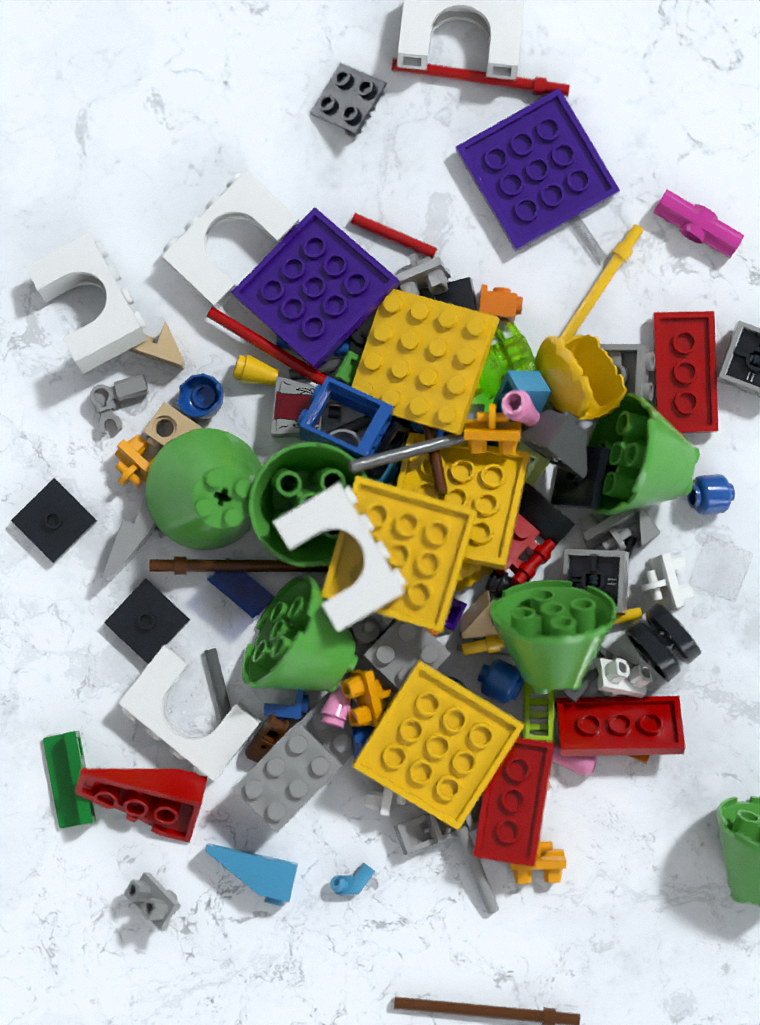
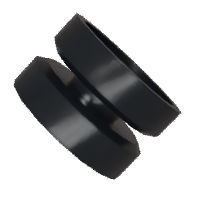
[624,602,702,682]

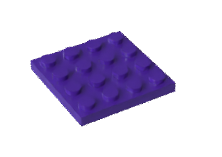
[455,88,620,252]
[231,207,401,370]

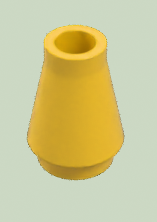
[232,354,279,387]

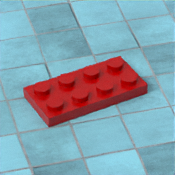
[652,311,719,433]
[556,696,685,756]
[473,737,555,868]

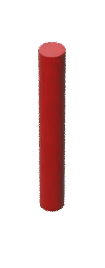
[351,213,438,259]

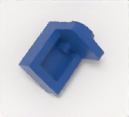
[263,690,309,721]

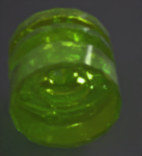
[479,321,536,400]

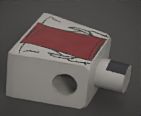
[270,377,342,438]

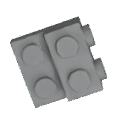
[600,344,655,401]

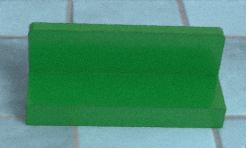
[43,731,96,828]

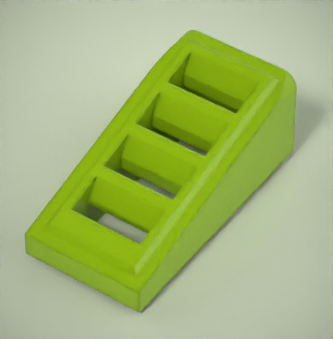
[523,682,555,743]

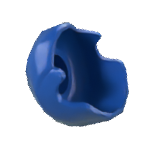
[176,373,224,420]

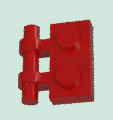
[491,513,556,586]

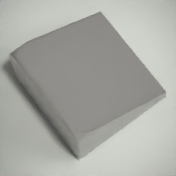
[636,509,660,548]

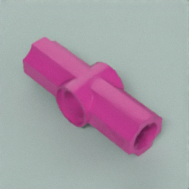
[653,189,745,259]

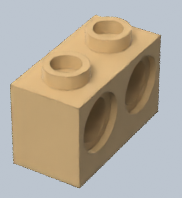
[143,402,202,451]

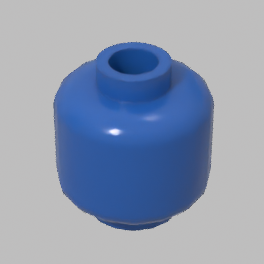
[687,474,735,515]
[477,659,524,704]

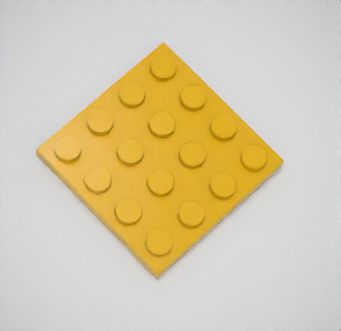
[351,289,500,436]
[396,432,530,570]
[321,476,478,632]
[352,659,525,830]

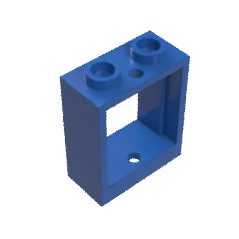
[297,376,394,460]

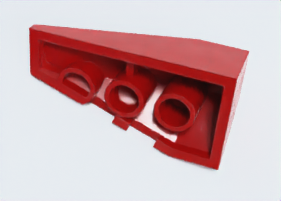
[75,768,208,843]

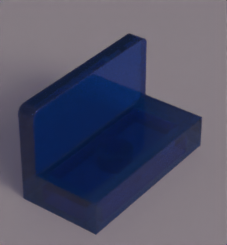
[206,558,274,620]

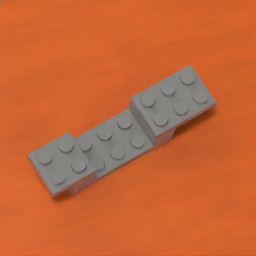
[232,620,451,833]

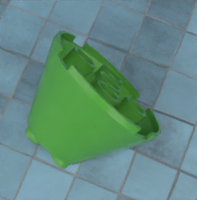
[588,393,700,515]
[145,428,262,550]
[249,442,368,567]
[242,574,358,694]
[490,580,616,694]
[717,796,760,906]

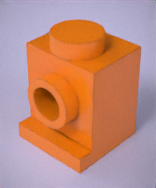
[478,284,523,323]

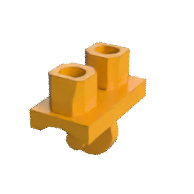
[464,404,521,454]
[114,434,155,488]
[340,669,393,727]
[509,838,567,884]

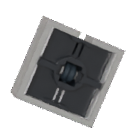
[717,320,760,397]
[563,549,629,614]

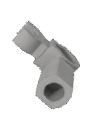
[90,374,149,434]

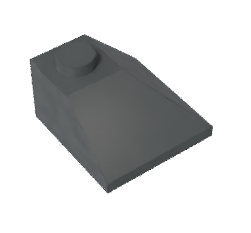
[520,409,587,479]

